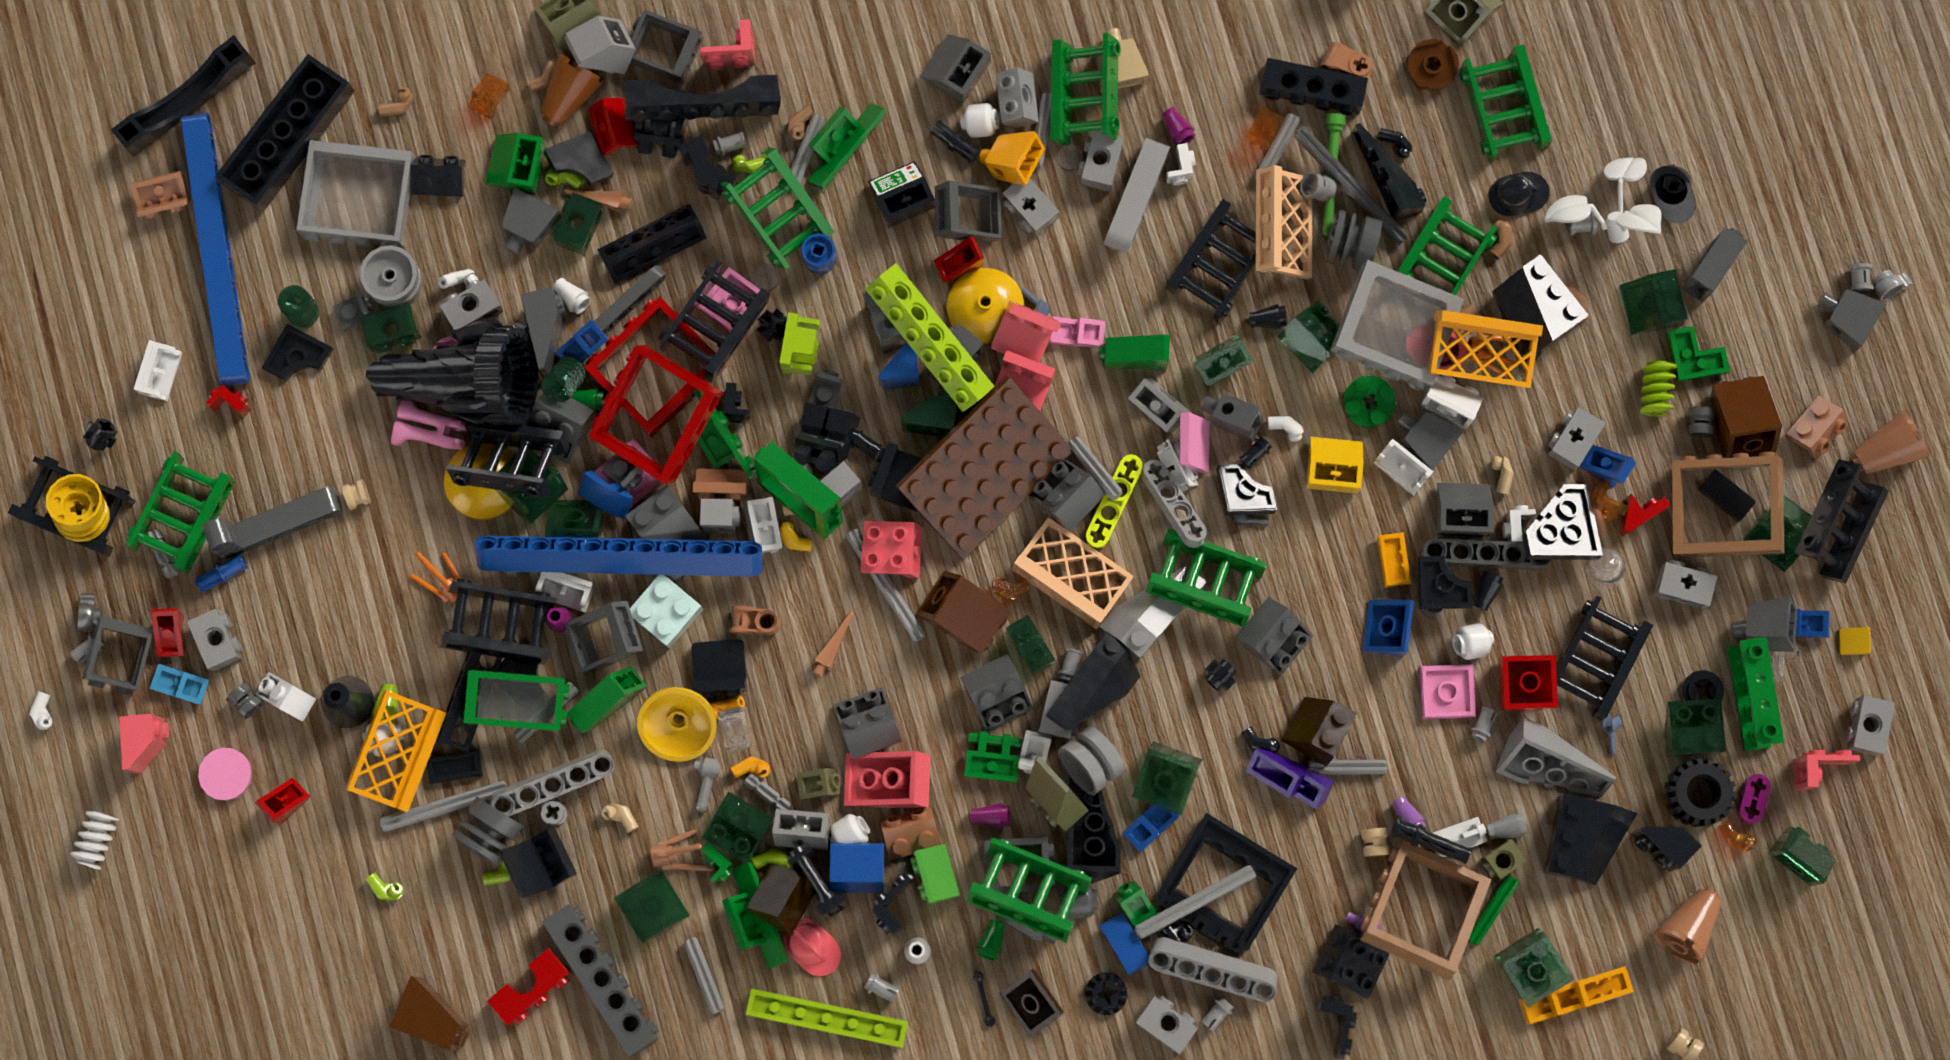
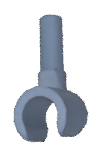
[1021,288,1050,316]
[1601,715,1622,754]

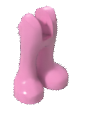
[391,400,467,450]

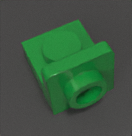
[701,842,734,884]
[1113,881,1157,927]

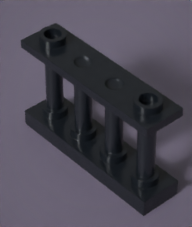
[1165,199,1256,322]
[658,261,770,383]
[446,421,570,497]
[8,456,136,557]
[1795,459,1889,584]
[440,579,557,665]
[1556,596,1654,720]
[787,845,849,920]

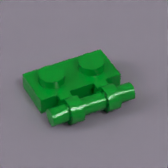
[964,731,1022,783]

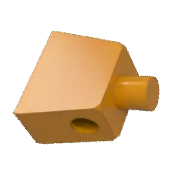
[980,131,1045,185]

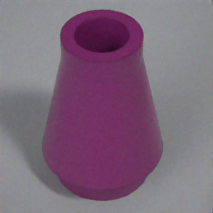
[1162,107,1195,145]
[546,607,572,633]
[971,803,1010,829]

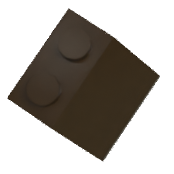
[1281,697,1357,767]

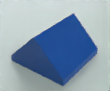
[878,342,920,389]
[1363,600,1414,657]
[830,843,884,893]

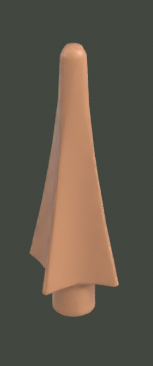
[563,189,633,213]
[813,612,853,677]

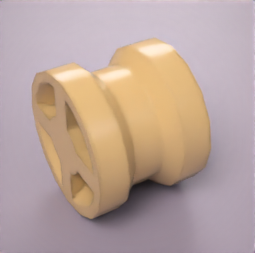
[342,479,371,510]

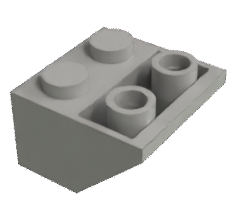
[564,16,636,74]

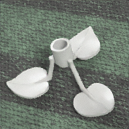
[1545,158,1662,243]

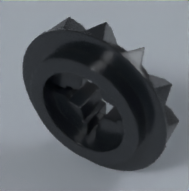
[1681,670,1724,712]
[1085,972,1127,1015]

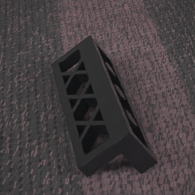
[597,204,707,284]
[436,652,503,752]

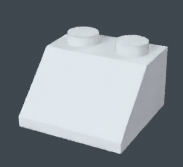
[1420,374,1483,429]

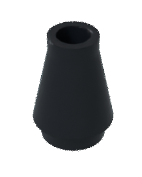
[1249,304,1288,329]
[1473,570,1504,611]

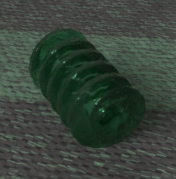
[277,285,319,328]
[542,355,586,402]

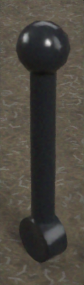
[973,972,995,1027]

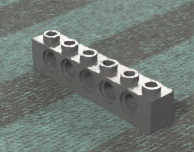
[542,904,659,1057]

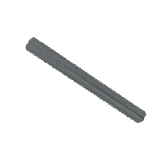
[1293,126,1408,245]

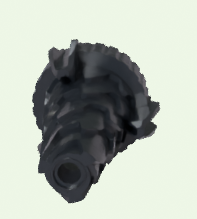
[366,317,538,425]

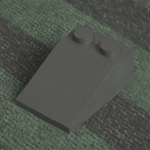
[521,287,566,379]
[625,485,708,583]

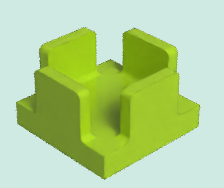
[779,312,821,375]

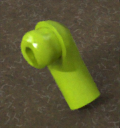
[731,155,765,173]

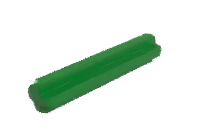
[1468,875,1519,946]

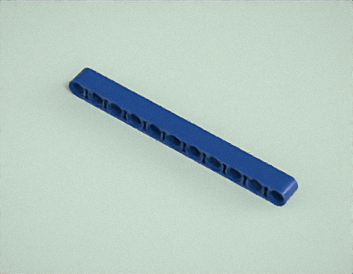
[181,113,250,387]
[475,536,763,577]

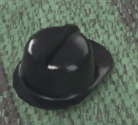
[1649,164,1696,223]
[1489,172,1550,216]

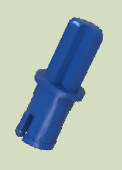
[195,554,248,592]

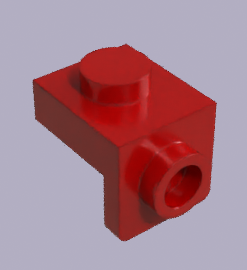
[206,385,251,417]

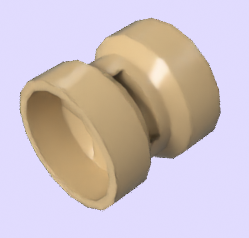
[1361,828,1390,857]
[1666,1027,1704,1060]

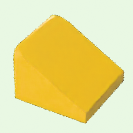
[1839,627,1871,655]

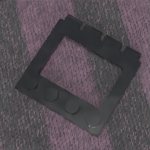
[1156,813,1298,957]

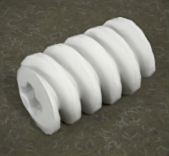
[70,811,120,870]

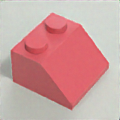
[119,714,169,774]

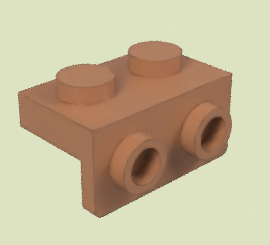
[130,170,190,219]
[1786,396,1848,460]
[693,469,748,500]
[880,808,941,860]

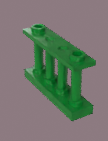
[1050,33,1121,146]
[1459,44,1552,162]
[720,147,834,269]
[1388,196,1497,311]
[126,451,235,575]
[1145,528,1267,628]
[1726,637,1785,752]
[966,838,1092,943]

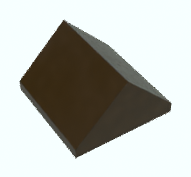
[746,863,816,937]
[999,969,1065,1037]

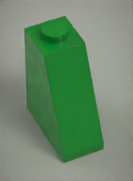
[1099,334,1170,371]
[567,666,647,734]

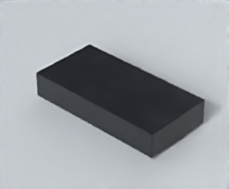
[1698,469,1757,522]
[427,749,483,784]

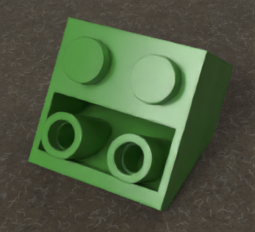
[911,844,960,905]

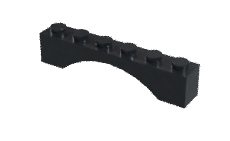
[111,35,256,157]
[622,75,781,122]

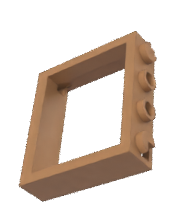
[1672,452,1784,558]
[1361,840,1492,980]

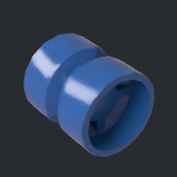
[802,233,837,275]

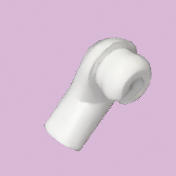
[438,269,478,289]
[1267,416,1304,442]
[29,691,53,730]

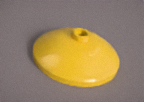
[947,268,1024,345]
[444,443,522,520]
[637,687,717,762]

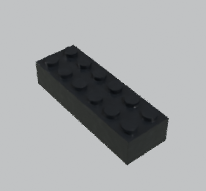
[215,54,355,213]

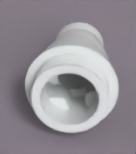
[553,278,591,314]
[904,937,931,964]

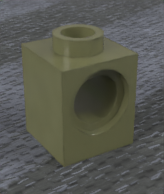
[1481,839,1527,880]

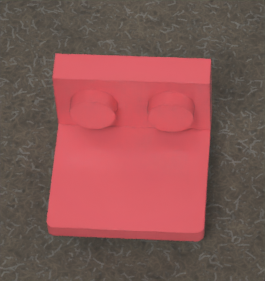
[700,19,755,70]
[990,300,1061,363]
[993,350,1055,411]
[860,521,923,579]
[1794,750,1860,791]

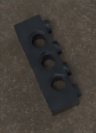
[1259,58,1368,116]

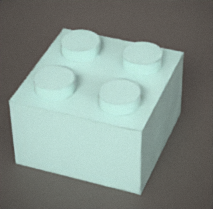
[630,575,704,649]

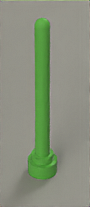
[1322,113,1346,237]

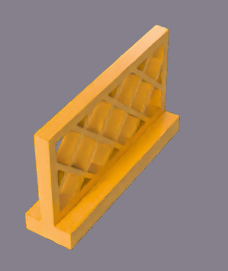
[1428,310,1543,388]
[345,690,446,812]

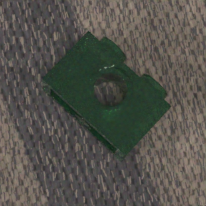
[552,192,604,256]
[359,303,422,354]
[1191,335,1253,387]
[1005,615,1055,676]

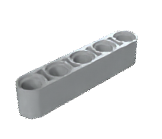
[1104,138,1170,254]
[490,749,614,817]
[1149,937,1278,1002]

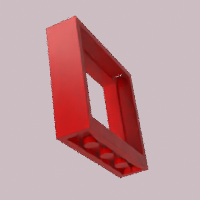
[584,297,726,438]
[588,345,724,485]

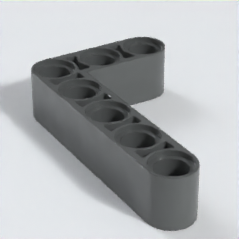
[202,486,343,559]
[1420,538,1551,617]

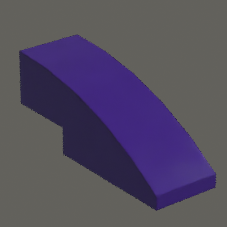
[1246,748,1334,809]

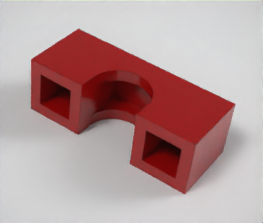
[487,948,572,1026]

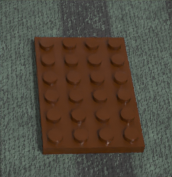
[895,376,1072,560]

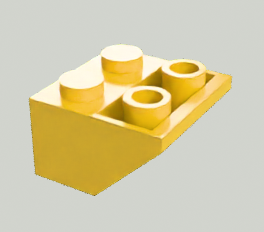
[1306,437,1363,494]

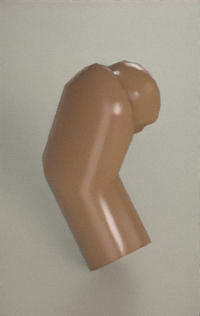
[379,87,413,117]
[788,105,814,141]

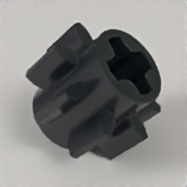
[756,308,787,342]
[83,418,118,451]
[1204,659,1237,691]

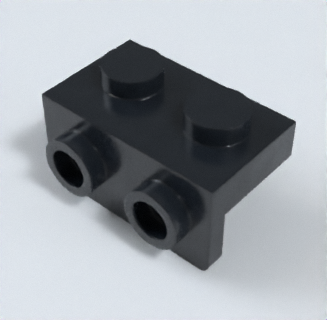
[410,155,466,197]

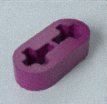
[1737,774,1770,824]

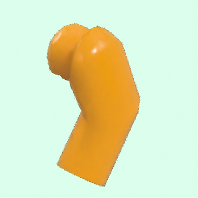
[709,696,745,720]
[730,756,770,779]

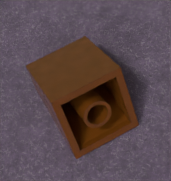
[1710,376,1782,458]
[916,571,1010,654]
[390,976,469,1051]

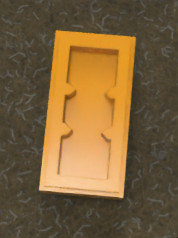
[1377,532,1412,588]

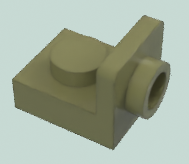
[797,768,841,800]

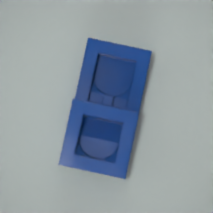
[556,319,609,371]
[578,470,633,519]
[1795,609,1830,638]
[1123,796,1181,852]
[1100,913,1149,976]

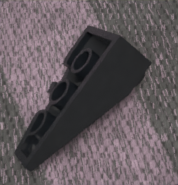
[1352,123,1427,222]
[1045,632,1140,731]
[1066,776,1121,884]

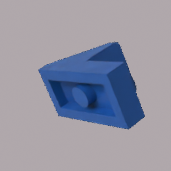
[1580,445,1636,487]

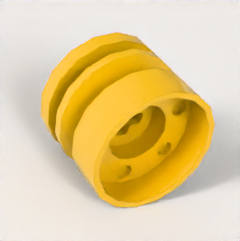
[46,474,110,542]

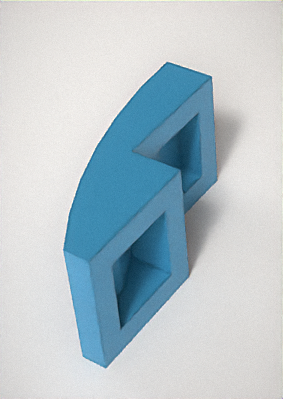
[149,664,209,705]

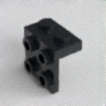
[868,442,923,512]
[691,639,747,699]
[500,826,577,898]
[872,873,915,936]
[1312,924,1389,998]
[1315,995,1357,1060]

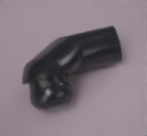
[1378,128,1413,159]
[1241,726,1280,753]

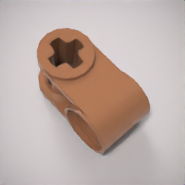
[1321,42,1372,78]
[729,606,781,636]

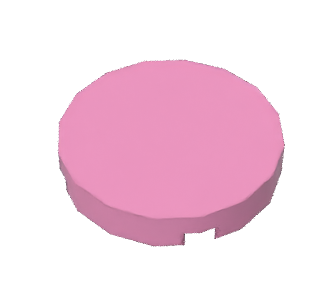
[198,748,252,801]

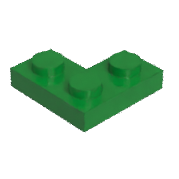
[1666,326,1730,382]

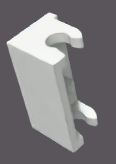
[134,340,183,401]
[1373,439,1433,496]
[743,497,783,554]
[535,572,595,613]

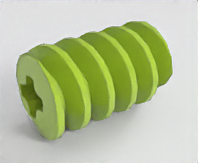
[1640,361,1677,417]

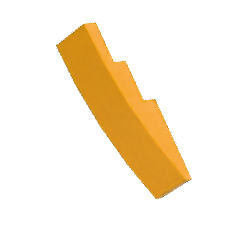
[1518,966,1634,1025]

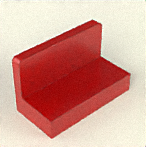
[588,98,638,155]

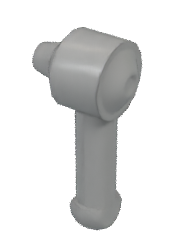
[694,757,721,813]

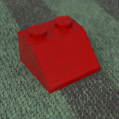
[1498,655,1558,712]

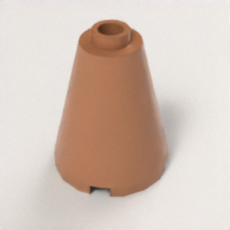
[1851,411,1930,474]
[1654,888,1722,965]

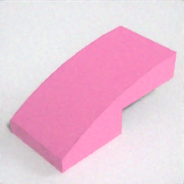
[1049,316,1105,347]

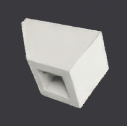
[255,672,316,722]

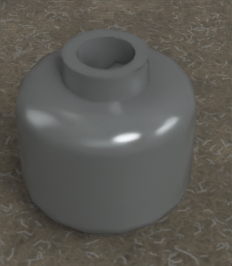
[1059,885,1098,919]

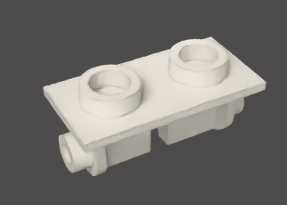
[1157,439,1199,492]
[1433,817,1488,857]

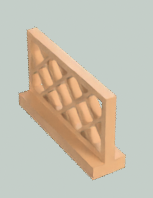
[1256,165,1312,279]
[1011,517,1134,629]

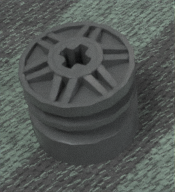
[1326,210,1383,271]
[452,797,524,864]

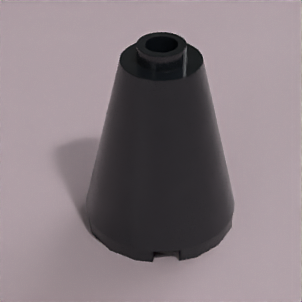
[321,676,374,728]

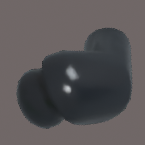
[1160,924,1194,943]

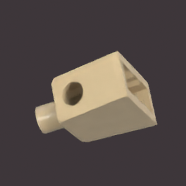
[1097,28,1149,93]

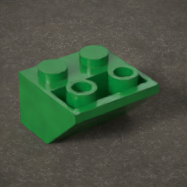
[485,133,547,195]

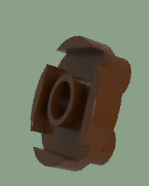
[1406,39,1459,91]

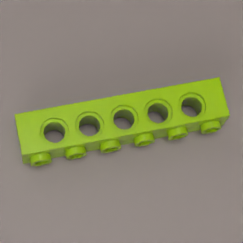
[864,263,995,412]

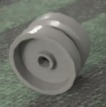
[360,245,423,309]
[1058,726,1124,796]

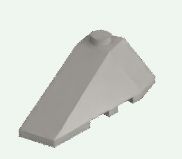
[1099,565,1206,661]
[1496,717,1616,797]

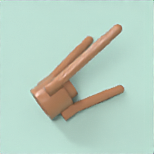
[651,829,717,871]

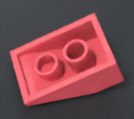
[844,751,931,808]

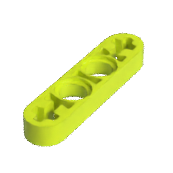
[1086,454,1143,549]

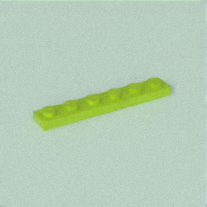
[746,988,908,1048]

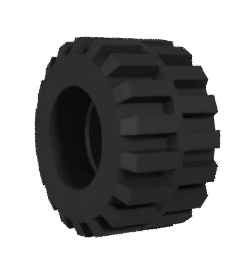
[1664,758,1737,827]

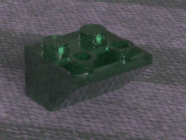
[1277,301,1340,373]
[1743,495,1812,572]
[1664,699,1726,757]
[701,791,774,865]

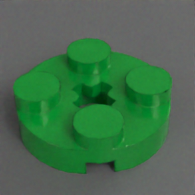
[1343,376,1396,429]

